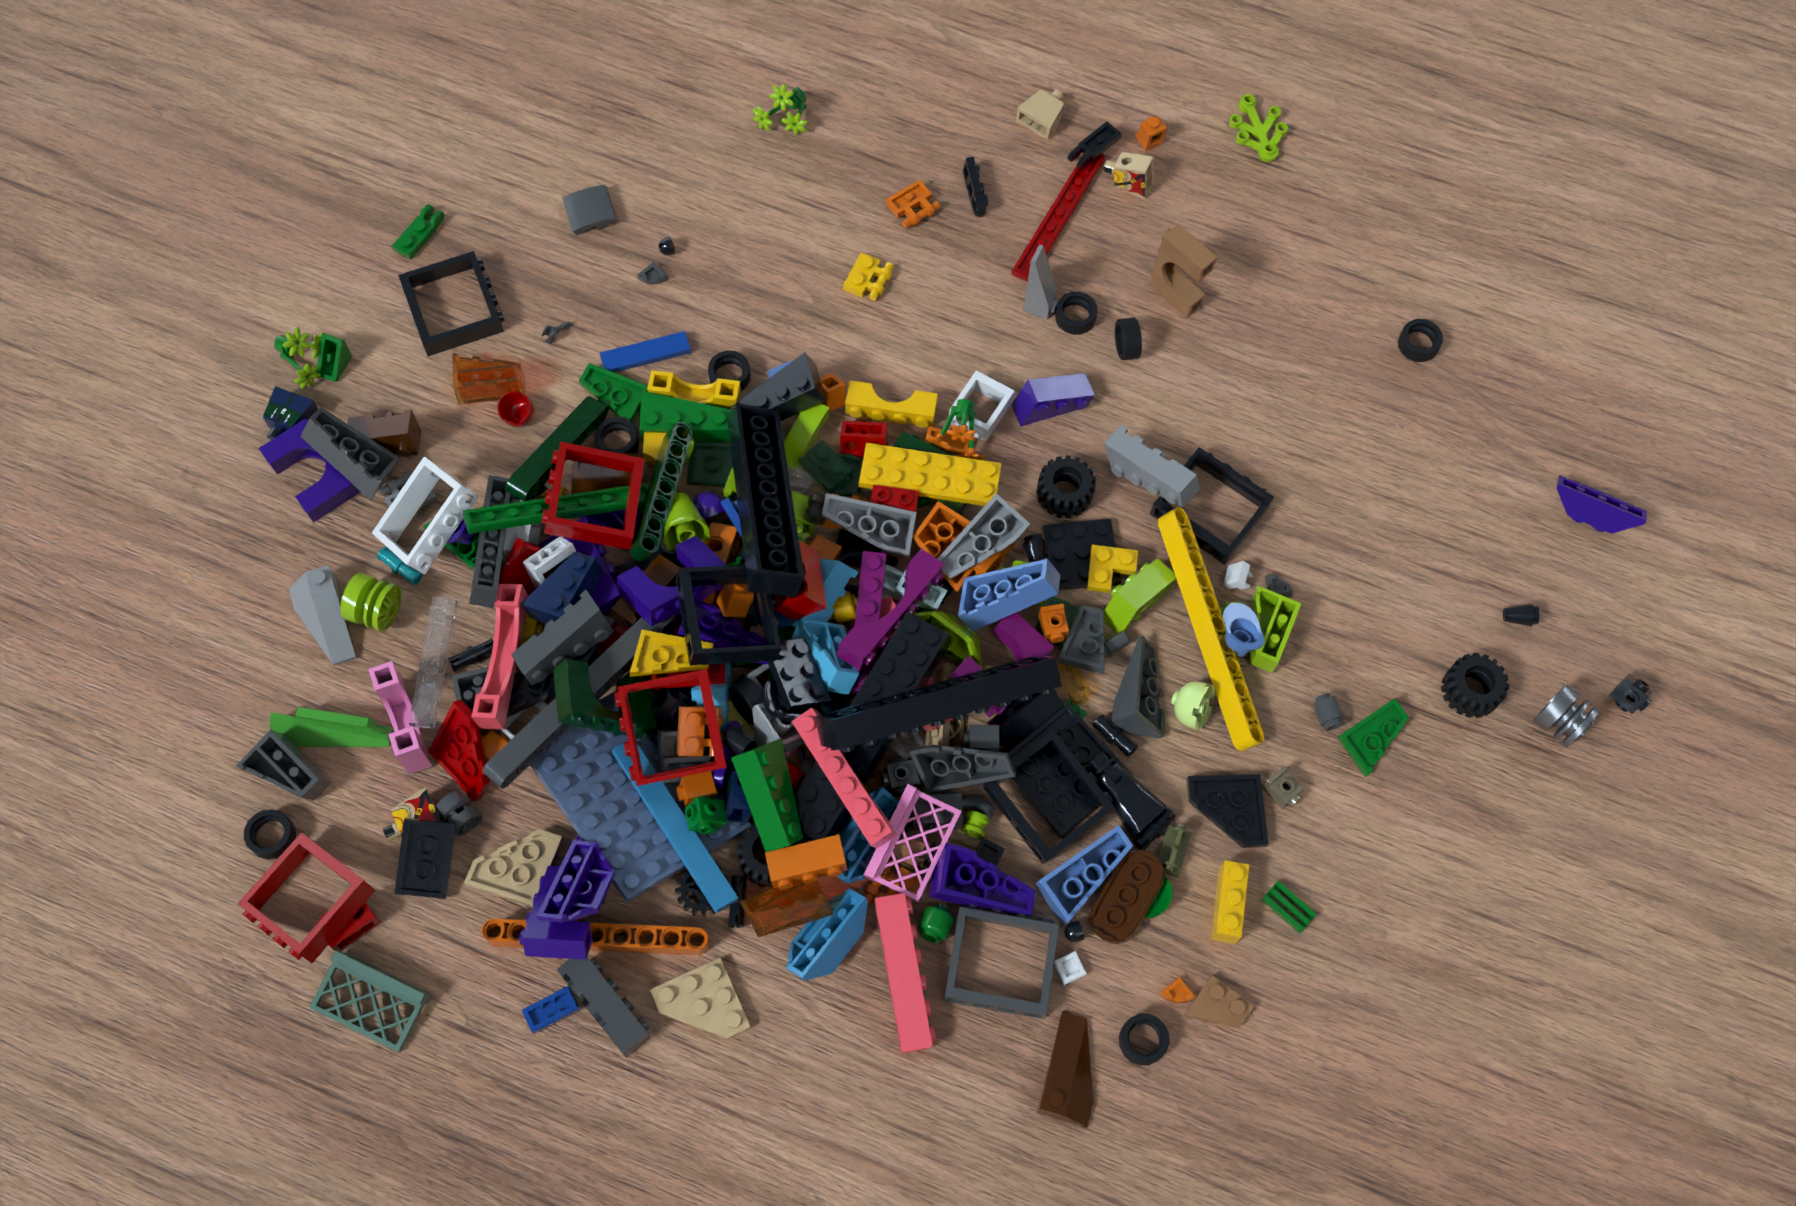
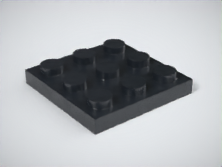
[1042,519,1122,590]

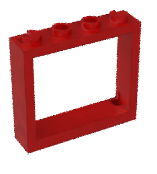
[542,442,644,550]
[614,669,726,786]
[237,833,376,964]

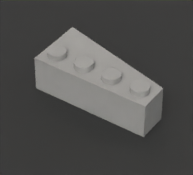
[1104,425,1200,507]

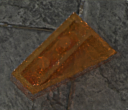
[452,353,526,404]
[740,881,834,937]

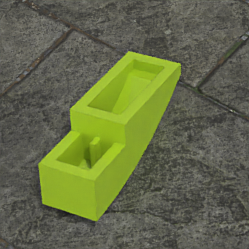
[784,403,829,471]

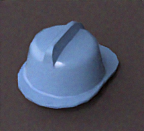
[1223,603,1264,657]

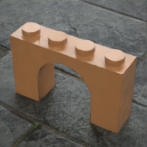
[1150,224,1217,318]

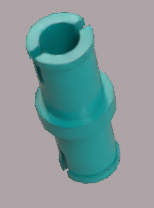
[377,547,423,585]

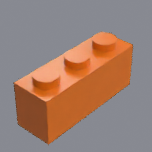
[765,834,848,889]

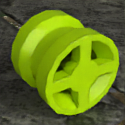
[961,811,990,839]

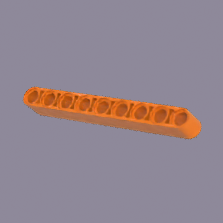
[482,919,710,955]

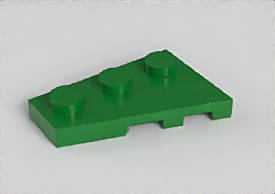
[1337,698,1409,777]

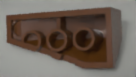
[1037,1011,1094,1128]

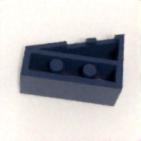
[521,552,604,623]

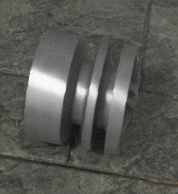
[1533,684,1600,748]

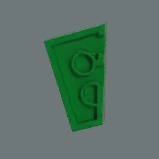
[579,363,648,422]

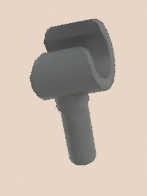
[541,321,571,343]

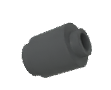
[1313,694,1344,731]

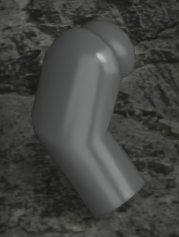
[962,796,994,819]

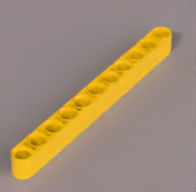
[1158,507,1264,752]

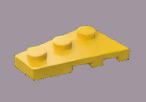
[630,630,714,677]

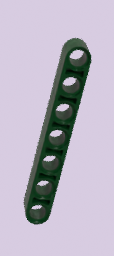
[505,396,609,501]
[630,422,692,562]

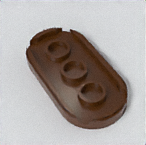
[1090,850,1165,944]

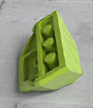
[913,610,983,668]

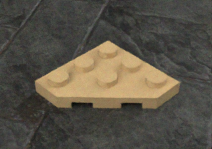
[464,829,563,907]
[650,958,751,1040]

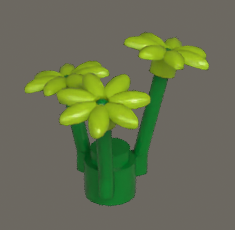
[752,83,808,135]
[274,327,324,389]

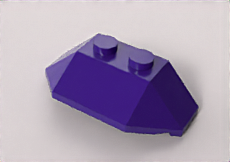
[1556,475,1647,534]
[537,840,615,923]

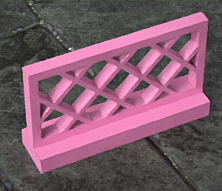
[864,784,962,902]

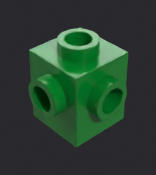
[685,796,727,834]

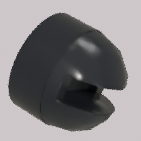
[658,237,676,256]
[1065,920,1085,942]

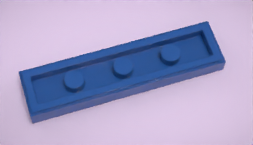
[600,331,691,373]

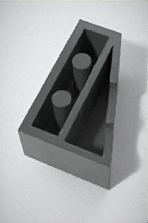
[236,730,331,800]

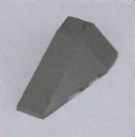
[1112,636,1165,739]

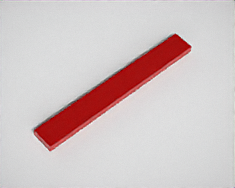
[1011,154,1106,282]

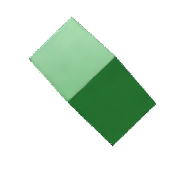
[316,333,352,382]

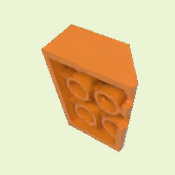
[912,501,976,593]

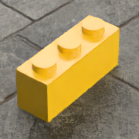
[1211,860,1249,944]

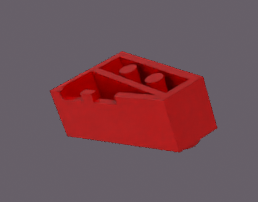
[774,541,827,620]

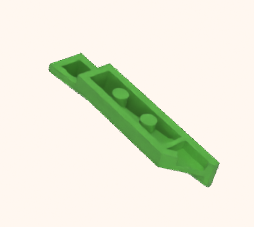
[270,707,394,747]

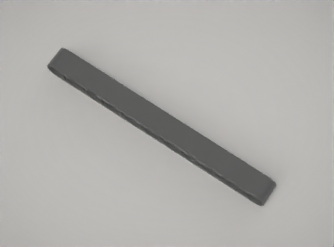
[482,612,682,789]

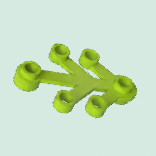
[1229,94,1288,162]

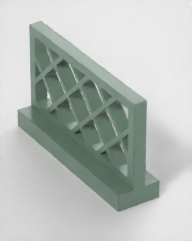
[309,950,432,1052]

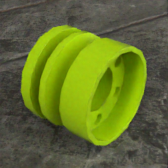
[340,573,402,632]

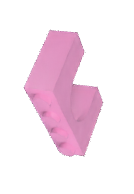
[368,661,432,775]

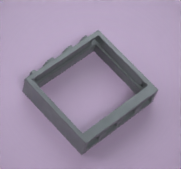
[944,905,1059,1019]

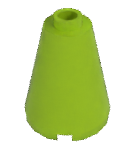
[663,493,710,551]

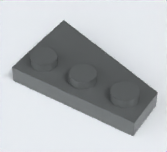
[1059,605,1105,675]

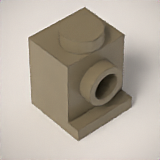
[1262,766,1303,809]

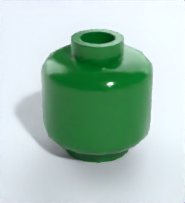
[918,904,954,944]

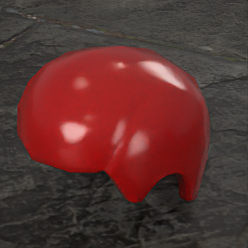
[497,391,535,427]

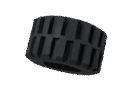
[1036,455,1096,518]
[1441,653,1509,718]
[737,824,799,888]

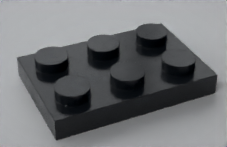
[764,638,831,711]
[394,817,456,899]

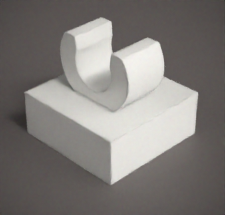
[1223,561,1253,590]

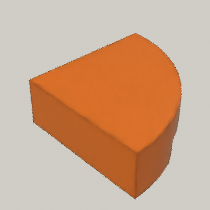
[1159,976,1196,1003]

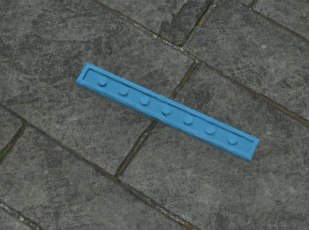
[612,743,738,913]

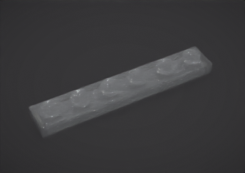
[409,597,458,728]

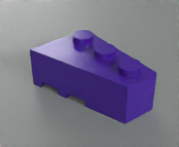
[1011,373,1095,427]

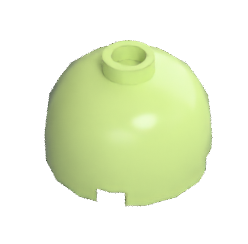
[1171,681,1215,731]

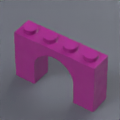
[948,612,1054,718]

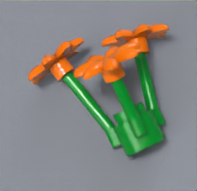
[925,399,986,460]

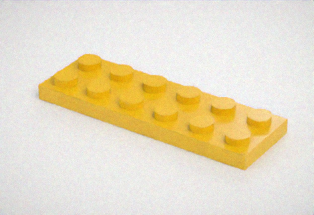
[859,443,1001,506]

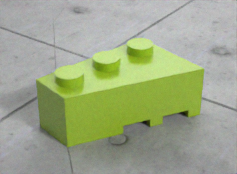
[1103,558,1176,634]
[1250,585,1302,673]

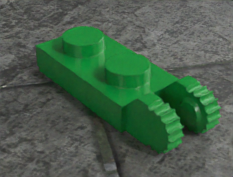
[392,204,445,260]

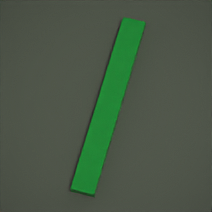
[463,483,649,534]

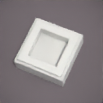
[1053,951,1087,986]

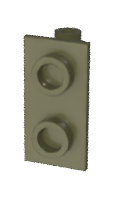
[1158,824,1192,878]

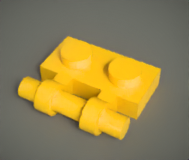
[843,253,894,301]

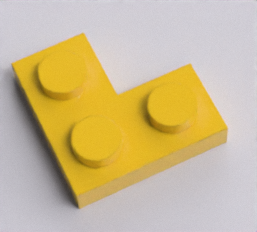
[1087,545,1138,593]

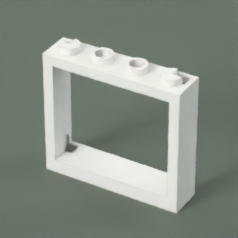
[372,456,478,574]

